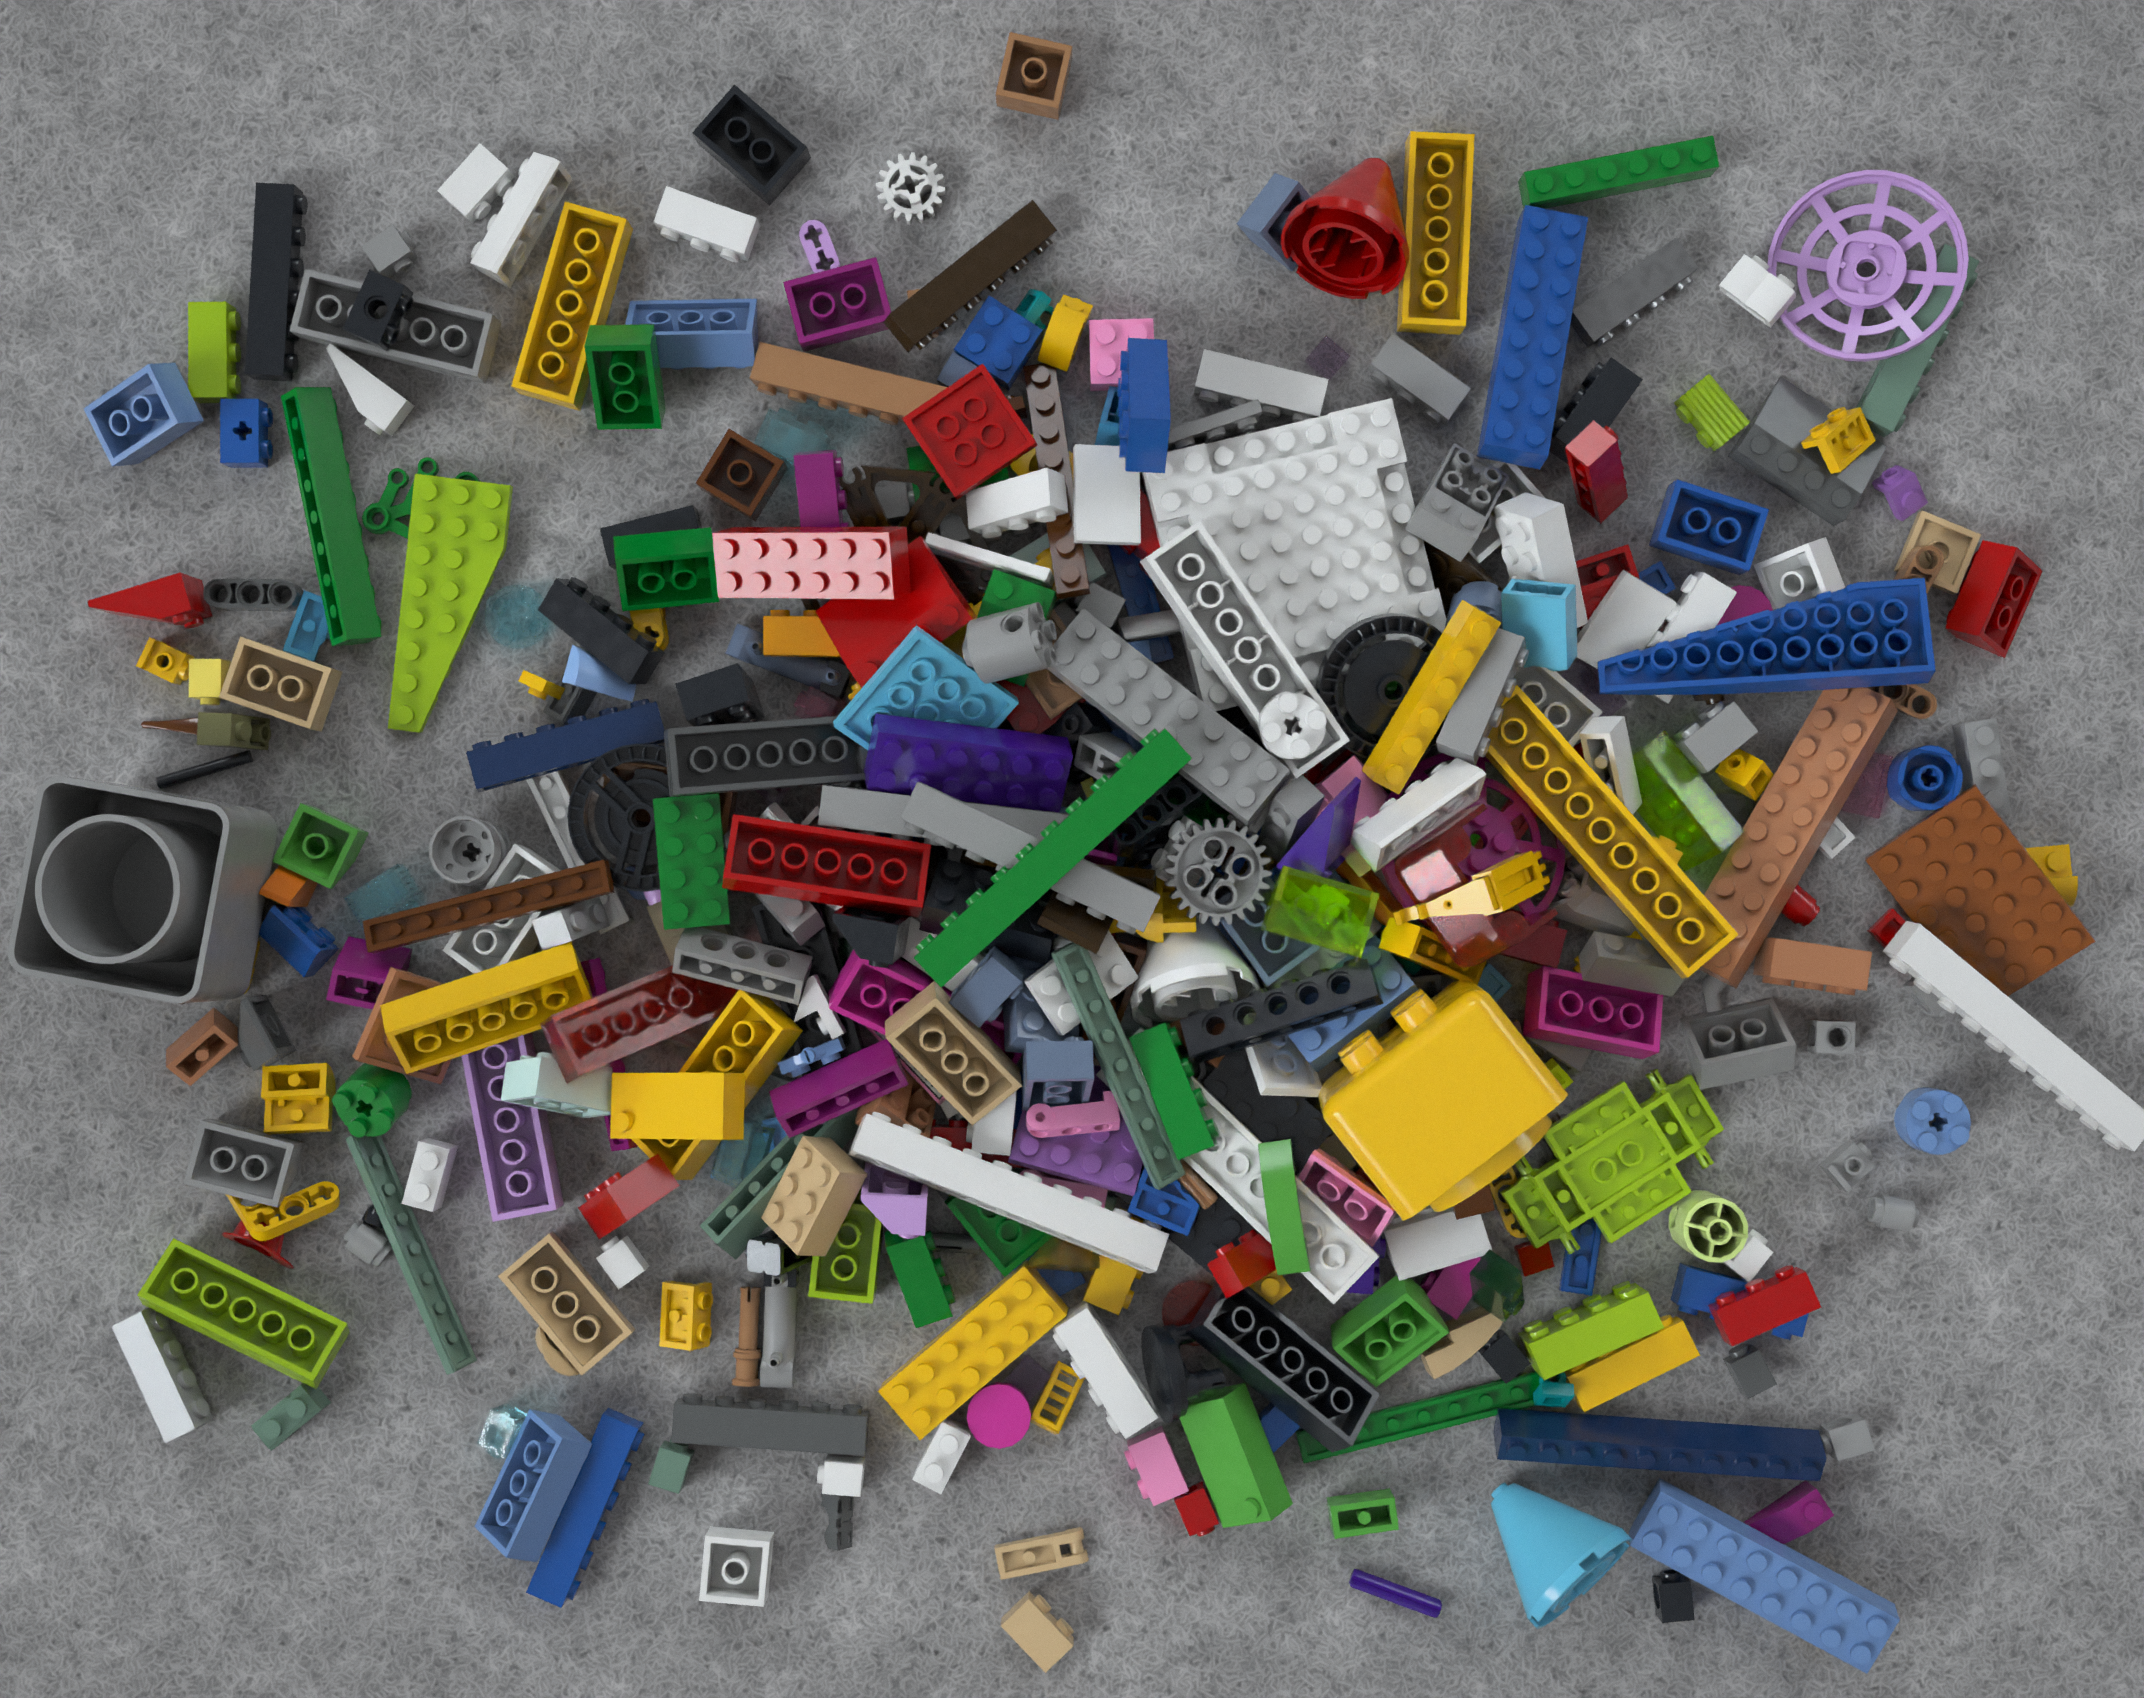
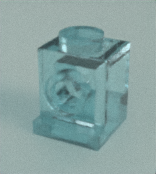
[477,1403,527,1459]

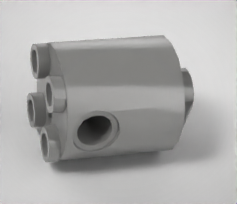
[962,602,1058,684]

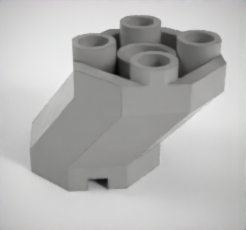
[1534,856,1636,937]

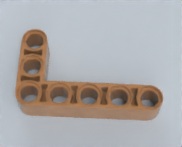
[1866,545,1944,719]

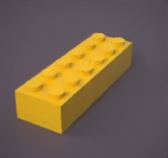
[1397,131,1475,335]
[511,201,633,411]
[380,942,596,1074]
[632,990,803,1180]
[878,1260,1069,1440]

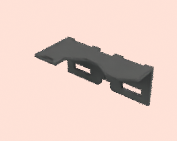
[821,1492,854,1551]

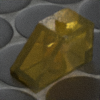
[1028,1236,1100,1273]

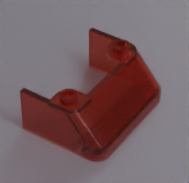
[1395,803,1558,968]

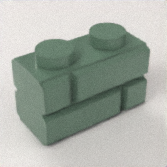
[251,1383,331,1451]

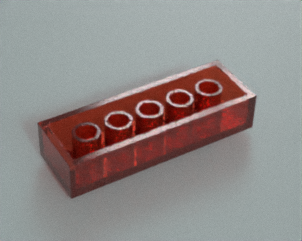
[540,965,738,1084]

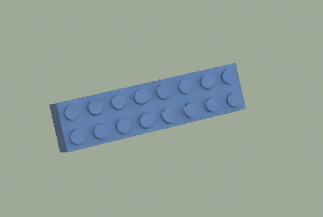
[1629,1478,1900,1674]

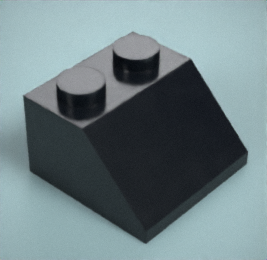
[832,906,911,968]

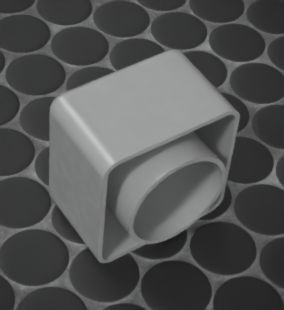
[8,776,278,1004]

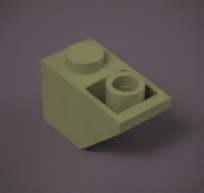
[197,712,271,750]

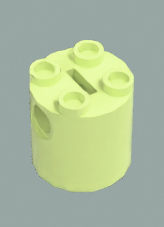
[1669,1190,1748,1263]

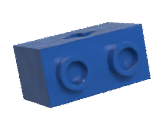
[220,399,273,468]

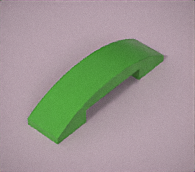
[1258,1139,1311,1275]

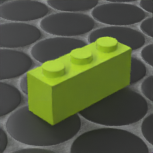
[188,301,241,403]

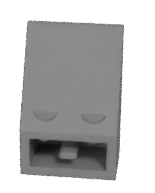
[1405,443,1509,562]

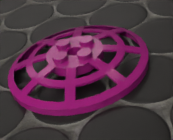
[1381,753,1565,942]

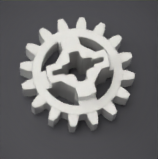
[876,152,946,225]

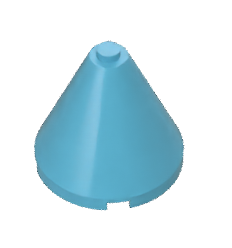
[1491,1482,1632,1629]

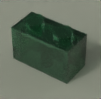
[1469,1249,1525,1323]

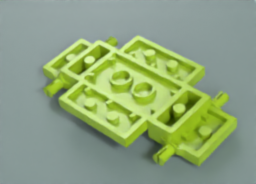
[1500,1069,1724,1254]

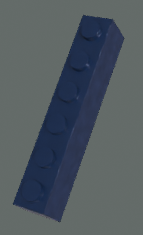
[466,699,665,792]

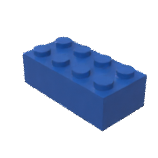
[1117,338,1171,473]

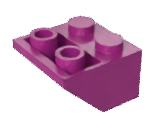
[326,936,412,1010]

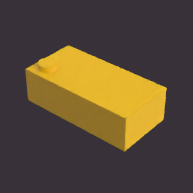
[610,1073,745,1140]

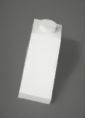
[326,344,414,436]

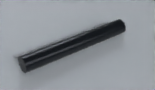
[156,750,253,789]

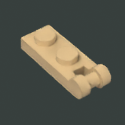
[994,1527,1089,1580]

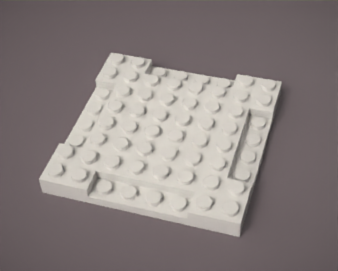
[1141,398,1446,711]

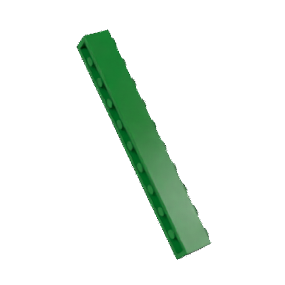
[914,728,1192,988]

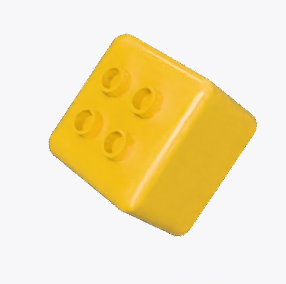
[1319,980,1568,1221]

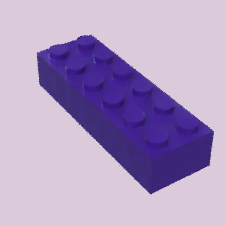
[864,713,1073,813]

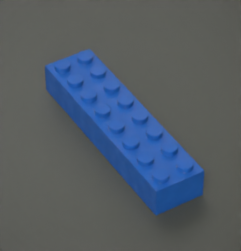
[1477,205,1588,470]

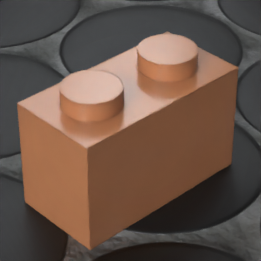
[166,1008,238,1086]

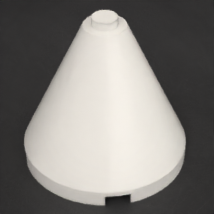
[1130,912,1260,1028]

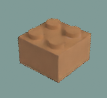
[996,32,1072,120]

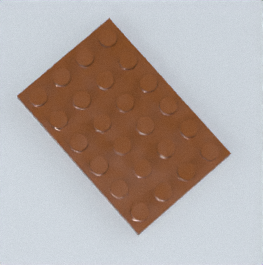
[1865,784,2095,996]

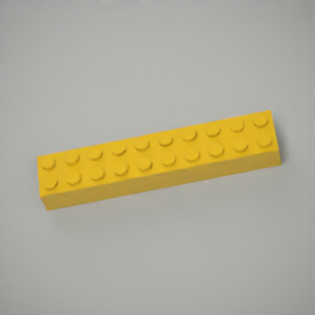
[1485,685,1739,979]

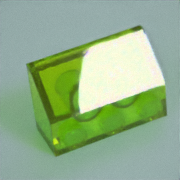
[1261,865,1379,958]

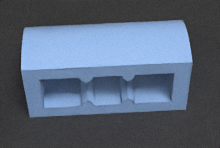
[562,645,636,702]

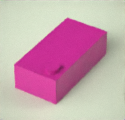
[1523,966,1664,1059]

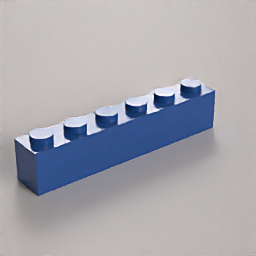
[526,1408,645,1608]

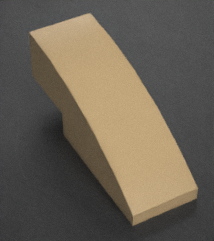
[1420,1298,1510,1380]

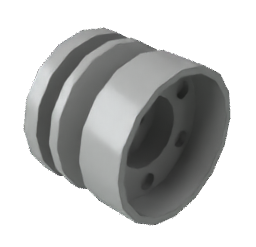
[429,816,512,888]

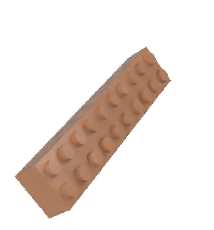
[1699,687,1898,989]

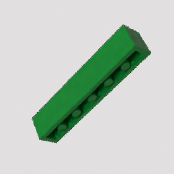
[1518,136,1719,209]

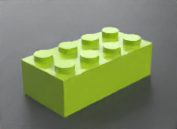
[1518,1281,1664,1380]

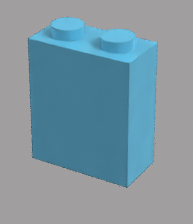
[1501,579,1577,671]

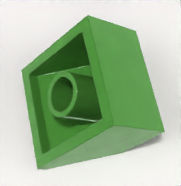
[272,803,369,889]

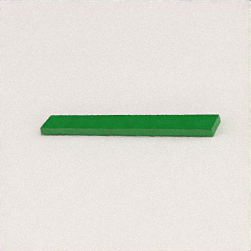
[1295,1371,1540,1464]

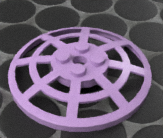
[1767,170,1969,362]

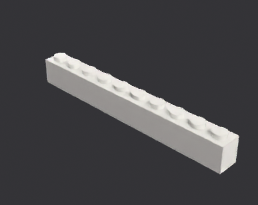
[1883,921,2144,1151]
[848,1112,1169,1274]

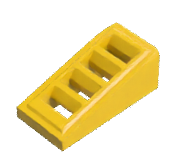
[1030,1361,1086,1435]

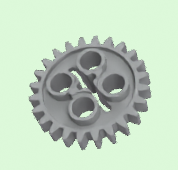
[1163,818,1272,926]

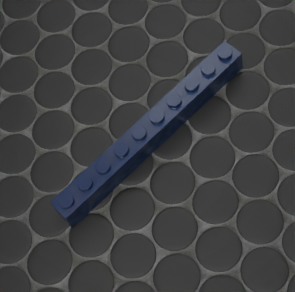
[1493,1408,1827,1481]

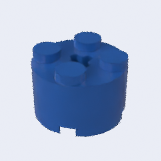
[1886,745,1963,811]

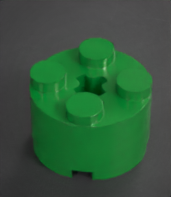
[332,1063,412,1138]

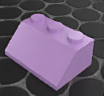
[861,1162,928,1239]

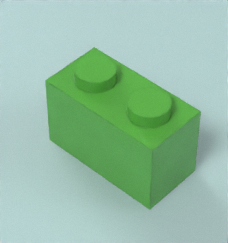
[1326,1488,1399,1539]

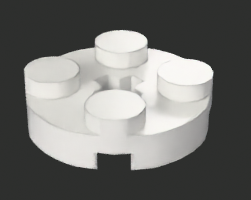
[1258,693,1327,760]

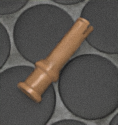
[732,1286,762,1387]

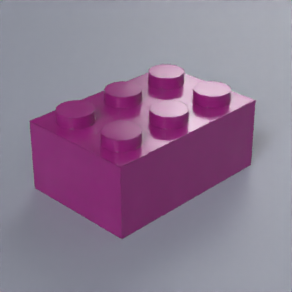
[783,257,891,352]

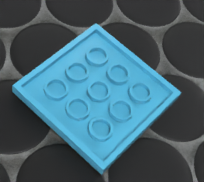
[833,625,1019,750]

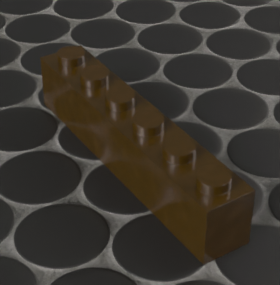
[883,200,1057,353]

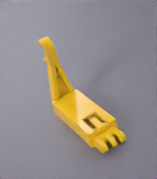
[1393,851,1550,926]

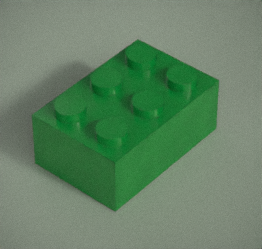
[584,324,665,430]
[613,527,720,612]

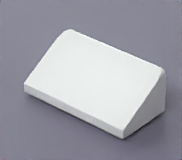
[1118,610,1181,642]

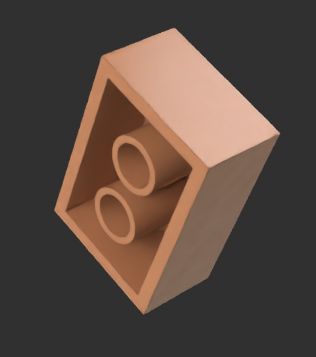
[1753,937,1872,996]

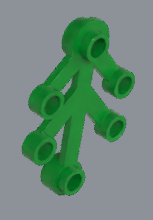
[362,457,481,539]

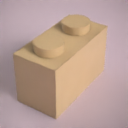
[1001,1591,1074,1673]

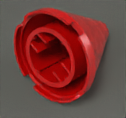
[1281,158,1409,299]

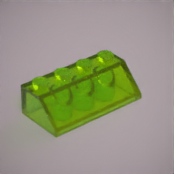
[1632,730,1745,872]

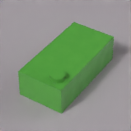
[1180,1383,1293,1528]

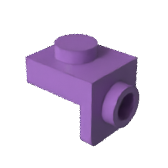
[1872,465,1928,521]

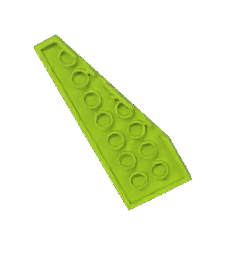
[388,474,513,733]

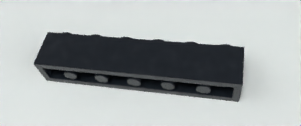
[245,182,308,382]

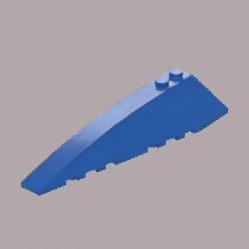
[1597,578,1936,695]

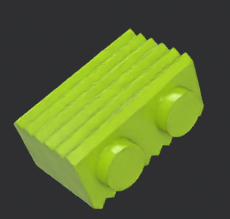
[1674,374,1750,451]

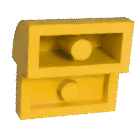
[2025,844,2078,907]
[1135,876,1196,943]
[261,1063,336,1135]

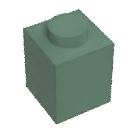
[648,1439,695,1494]

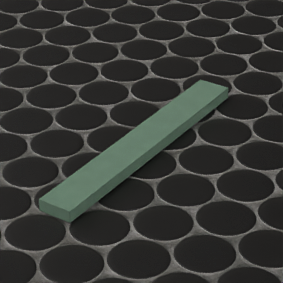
[1051,942,1186,1190]
[345,1135,477,1375]

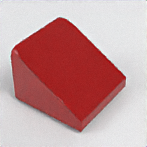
[1514,1241,1555,1277]

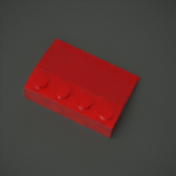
[815,536,977,688]

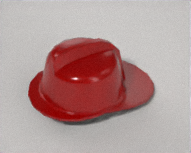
[222,1220,294,1269]

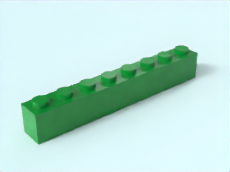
[281,387,382,646]

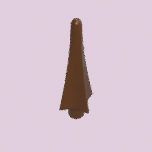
[141,717,198,735]

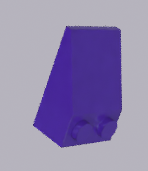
[1276,777,1361,892]

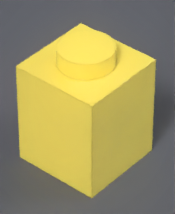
[189,659,231,706]

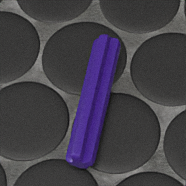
[1349,1569,1442,1618]

